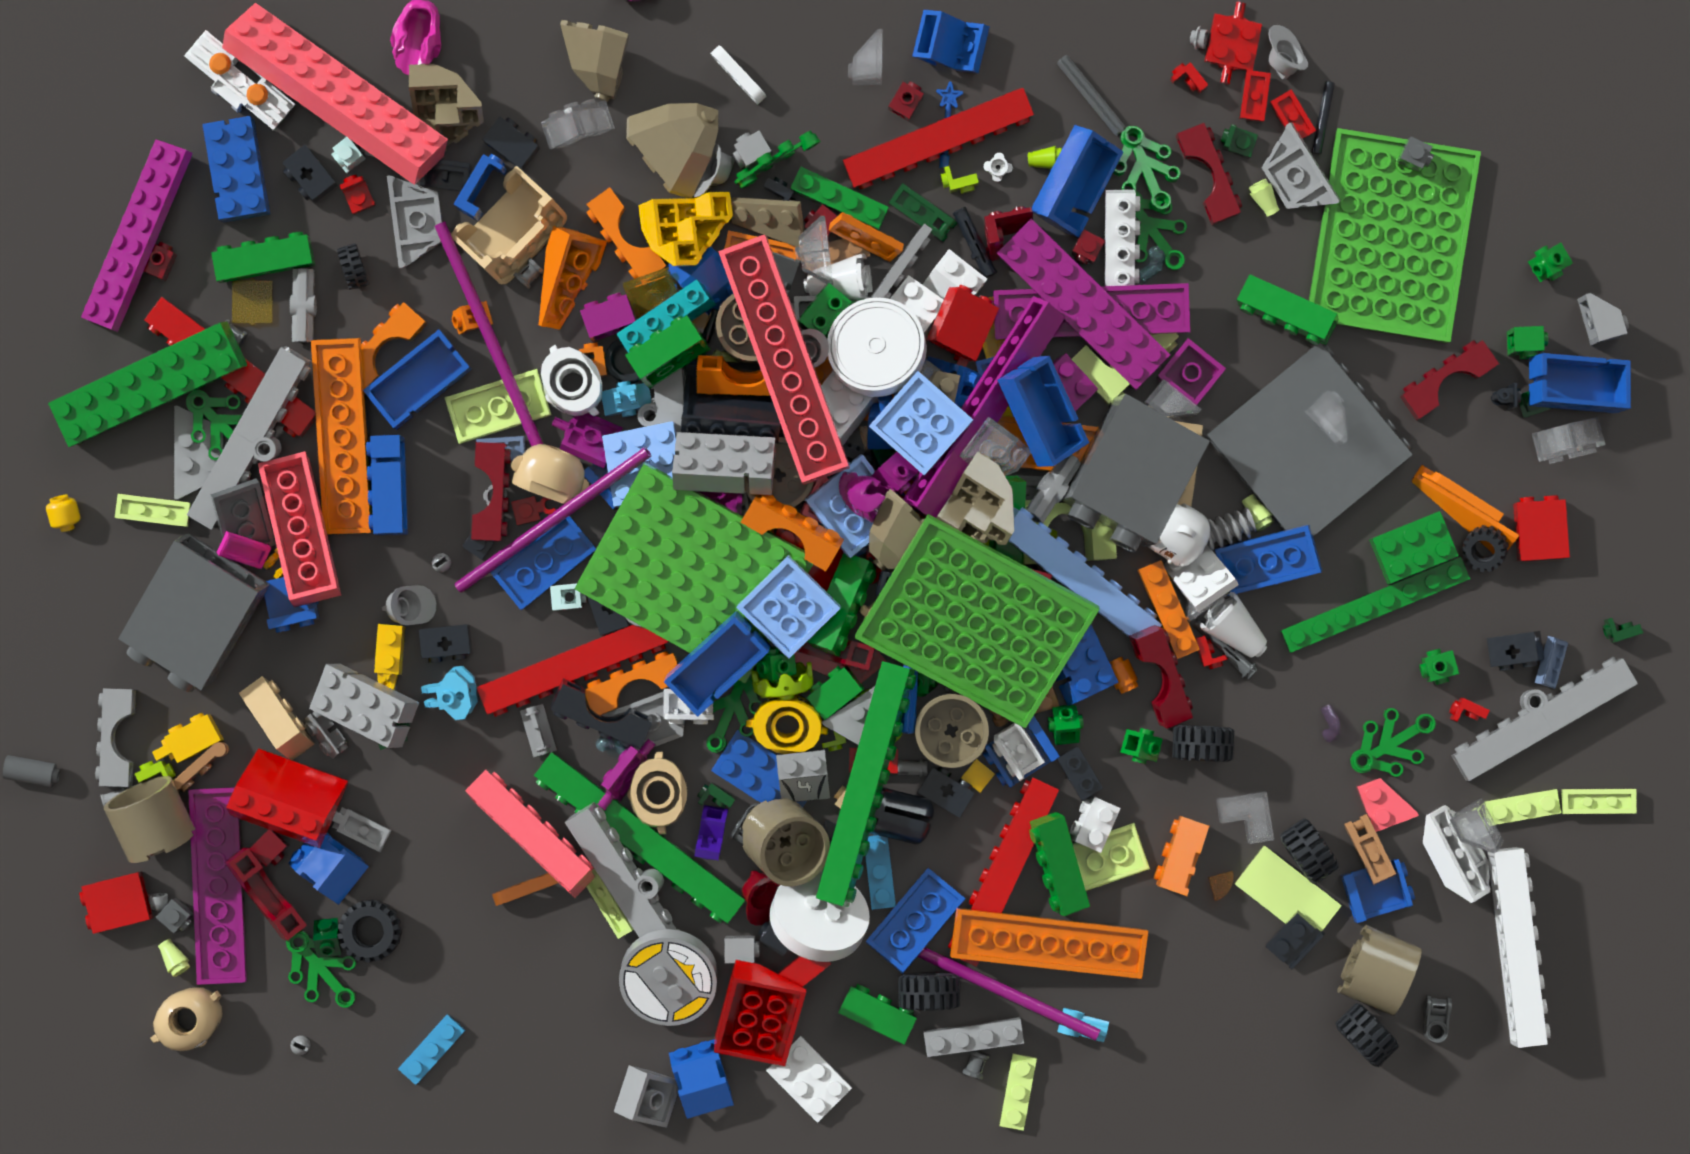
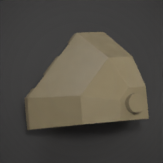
[560,20,630,102]
[409,64,484,152]
[626,103,718,199]
[937,451,1014,545]
[869,489,924,573]

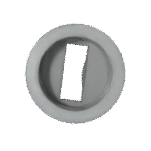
[432,553,452,573]
[148,893,168,911]
[290,1035,311,1055]

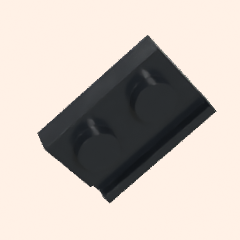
[1265,910,1325,970]

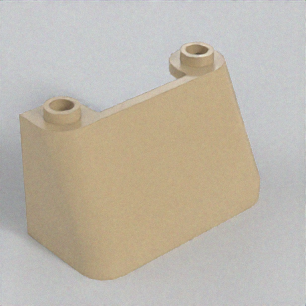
[451,166,567,285]

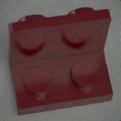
[984,206,1033,261]

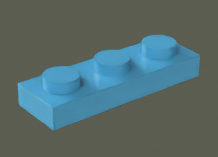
[866,835,896,910]
[398,1014,465,1085]

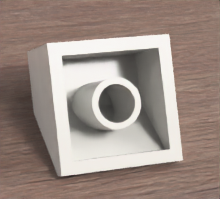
[922,249,987,300]

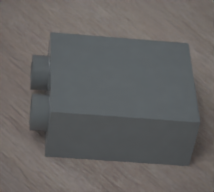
[1061,393,1210,553]
[118,533,270,692]

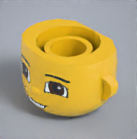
[746,694,828,754]

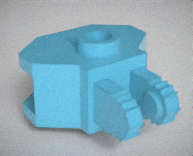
[602,381,651,417]
[421,666,479,720]

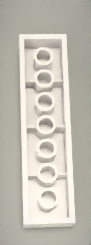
[821,275,943,446]
[1487,847,1551,1048]

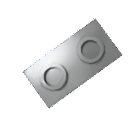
[520,704,557,757]
[304,711,348,759]

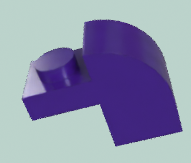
[695,805,728,861]

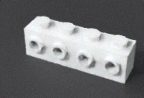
[1104,190,1140,286]

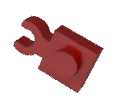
[511,496,556,526]

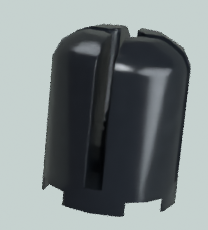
[870,787,934,845]

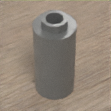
[3,755,60,787]

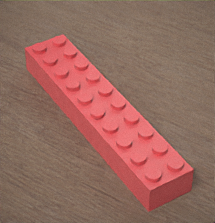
[222,3,448,185]
[718,234,850,485]

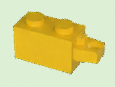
[374,624,405,690]
[152,712,224,763]

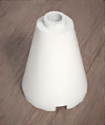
[804,254,873,301]
[1200,592,1267,658]

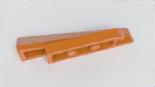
[1412,465,1519,554]

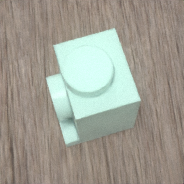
[332,137,366,173]
[550,584,587,611]

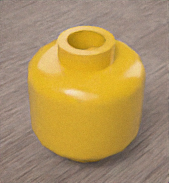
[46,494,81,532]

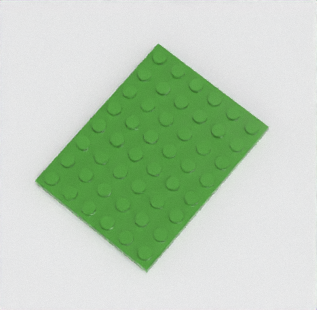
[1309,128,1481,343]
[574,462,813,683]
[855,514,1100,729]

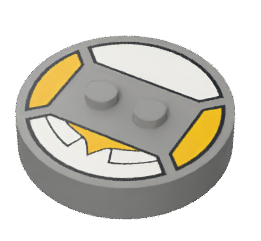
[619,929,718,1026]

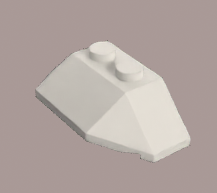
[1423,805,1490,903]

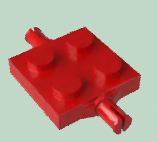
[1204,2,1262,84]

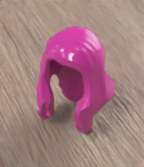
[390,0,441,75]

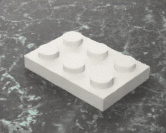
[1163,544,1239,612]
[766,1036,852,1123]

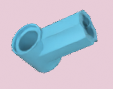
[1057,1008,1109,1042]

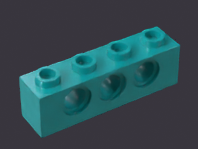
[617,279,717,353]

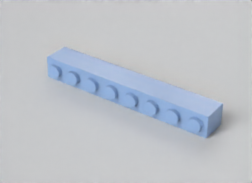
[1009,507,1162,637]

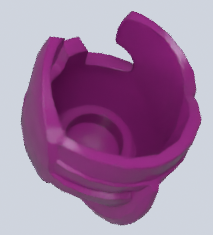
[839,472,895,523]

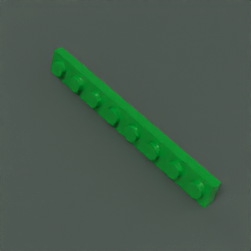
[1281,557,1470,653]

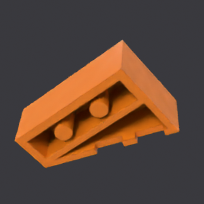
[1154,816,1209,896]

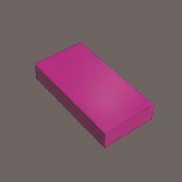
[216,531,271,569]

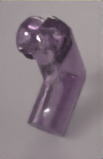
[1321,704,1340,742]

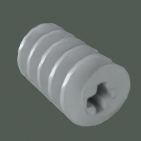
[1207,508,1256,550]

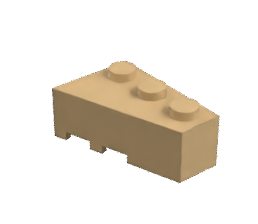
[239,676,315,761]

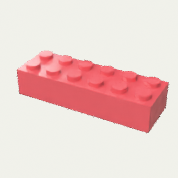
[258,452,341,608]
[465,770,595,898]

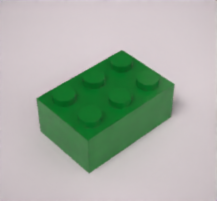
[625,315,711,389]
[1369,511,1458,584]

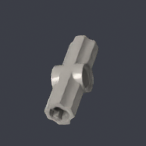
[290,269,317,343]
[1026,455,1081,523]

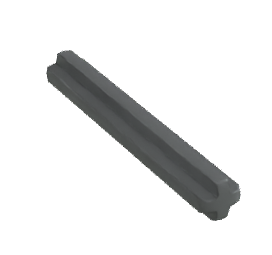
[1057,55,1126,136]

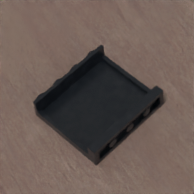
[681,359,780,443]

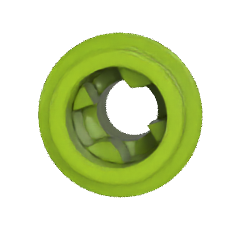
[1028,146,1062,169]

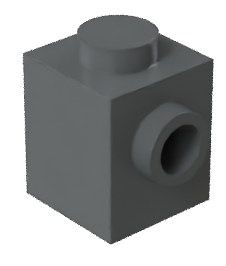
[1397,136,1434,172]
[156,898,194,933]

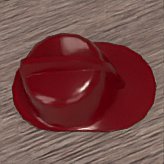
[742,871,780,926]

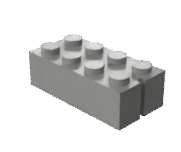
[672,432,776,495]
[309,664,419,748]

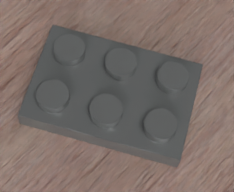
[210,479,276,547]

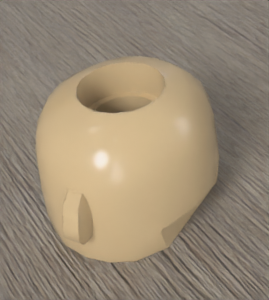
[511,444,589,504]
[627,752,687,834]
[150,988,223,1051]

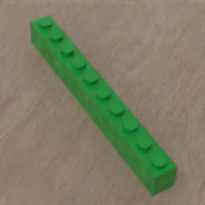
[816,661,916,907]
[534,752,745,924]

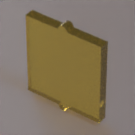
[232,278,273,326]

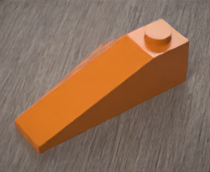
[539,226,607,329]

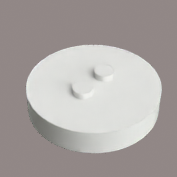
[827,298,927,397]
[770,870,869,962]

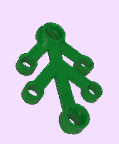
[1113,126,1181,212]
[734,130,821,189]
[1135,191,1187,270]
[186,390,242,461]
[706,669,762,753]
[1350,708,1436,777]
[286,930,357,1008]

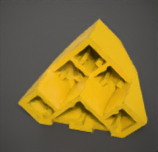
[638,192,733,266]

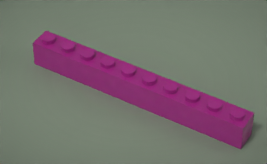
[903,296,1065,518]

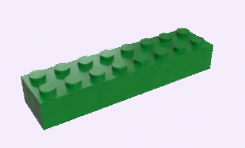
[48,321,248,447]

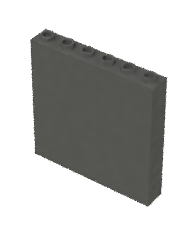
[1205,343,1413,536]

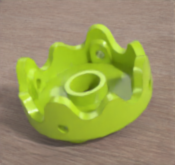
[751,662,814,700]

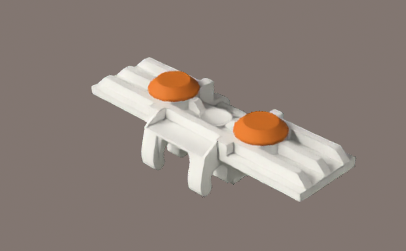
[184,30,295,130]

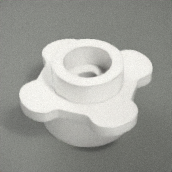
[984,153,1013,182]

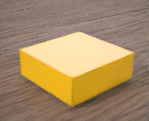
[961,759,995,793]

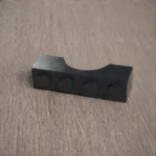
[551,678,652,749]

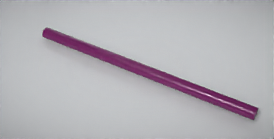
[434,221,543,447]
[455,447,652,593]
[918,947,1101,1041]

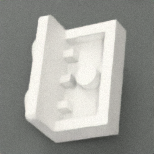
[663,689,714,724]
[993,723,1045,781]
[1070,796,1121,853]

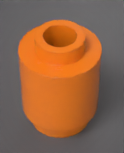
[1109,656,1138,694]

